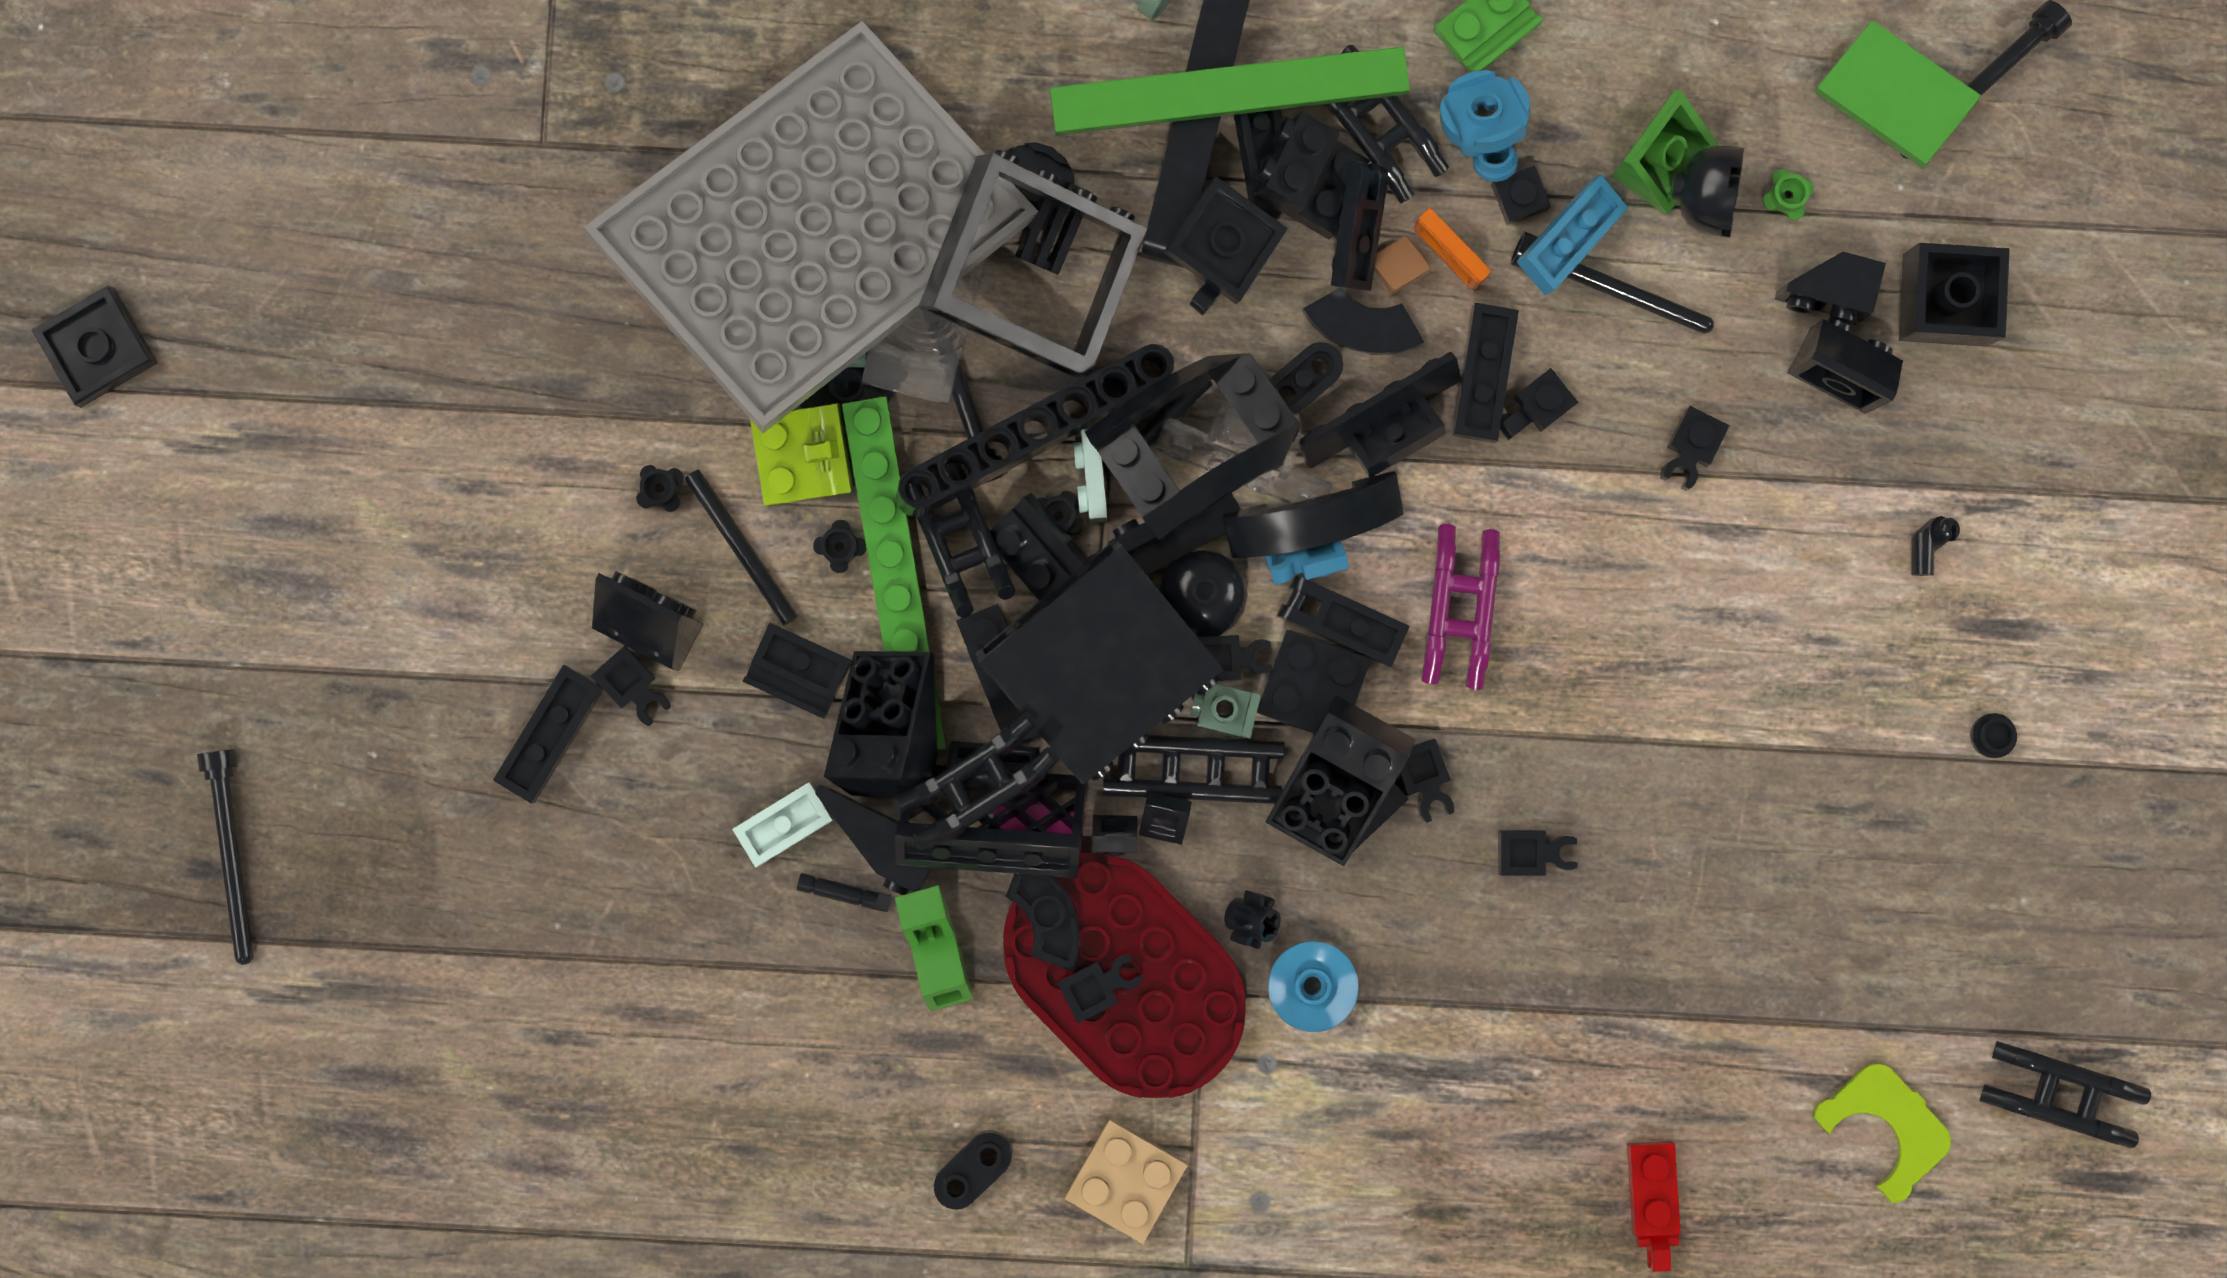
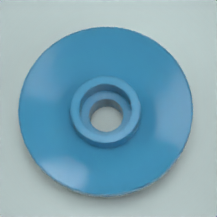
[1268,941,1359,1032]

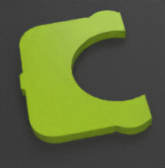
[1812,1063,1951,1204]

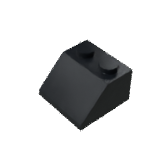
[1787,319,1903,414]

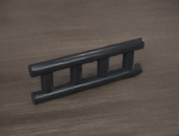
[1103,735,1285,804]

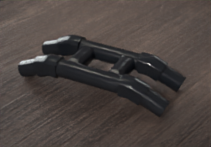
[1324,45,1449,203]
[905,462,1016,617]
[892,711,1060,851]
[1979,1041,2151,1148]

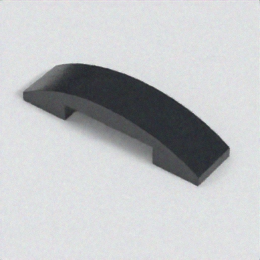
[1223,471,1404,558]

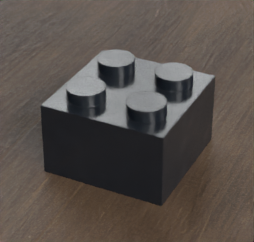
[1899,243,2010,347]

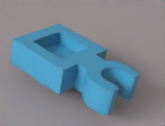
[1265,541,1349,584]

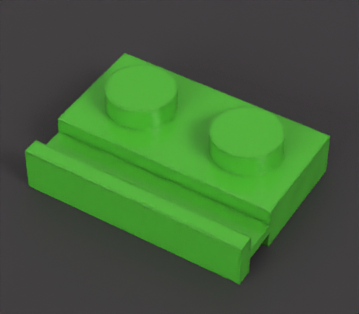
[1433,0,1544,72]

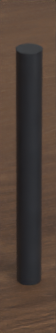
[685,469,798,626]

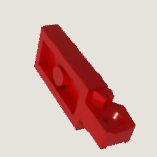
[1627,1141,1681,1272]

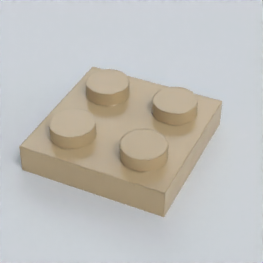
[1065,1118,1188,1244]

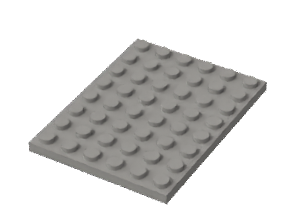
[583,21,1038,433]

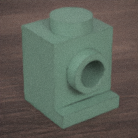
[1190,684,1261,739]

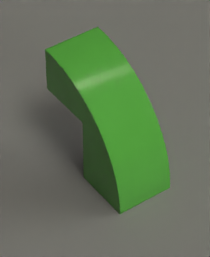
[895,885,974,1012]

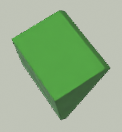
[1611,89,1719,214]

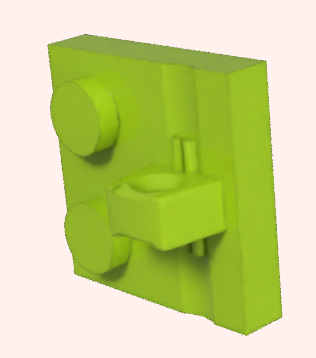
[750,404,854,506]

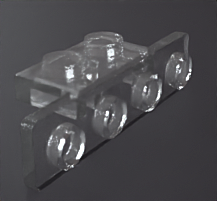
[1156,402,1332,504]

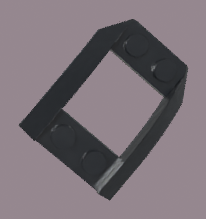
[1085,353,1301,542]

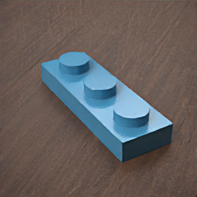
[1516,174,1628,295]

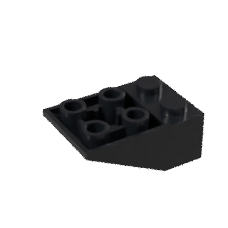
[592,571,704,671]
[824,651,937,797]
[1265,695,1415,866]

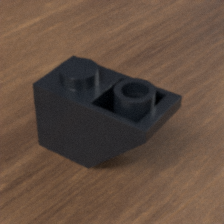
[1775,252,1886,325]

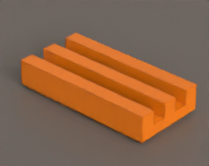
[1413,208,1492,291]

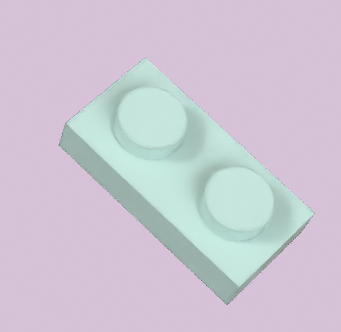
[1073,429,1107,523]
[732,782,834,868]

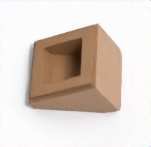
[1374,236,1431,297]

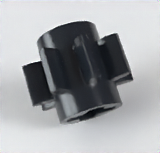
[1224,890,1281,949]

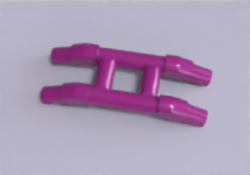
[1421,524,1500,690]

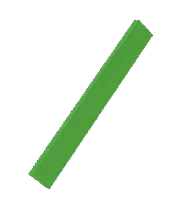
[1049,46,1410,136]

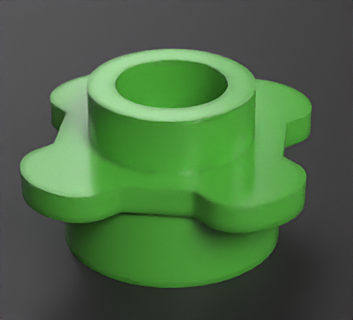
[1762,169,1814,220]

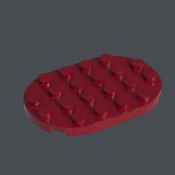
[1003,852,1246,1098]

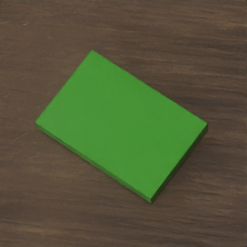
[1815,20,1981,169]

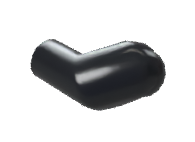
[1911,516,1960,576]

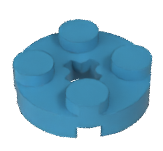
[1440,70,1530,157]

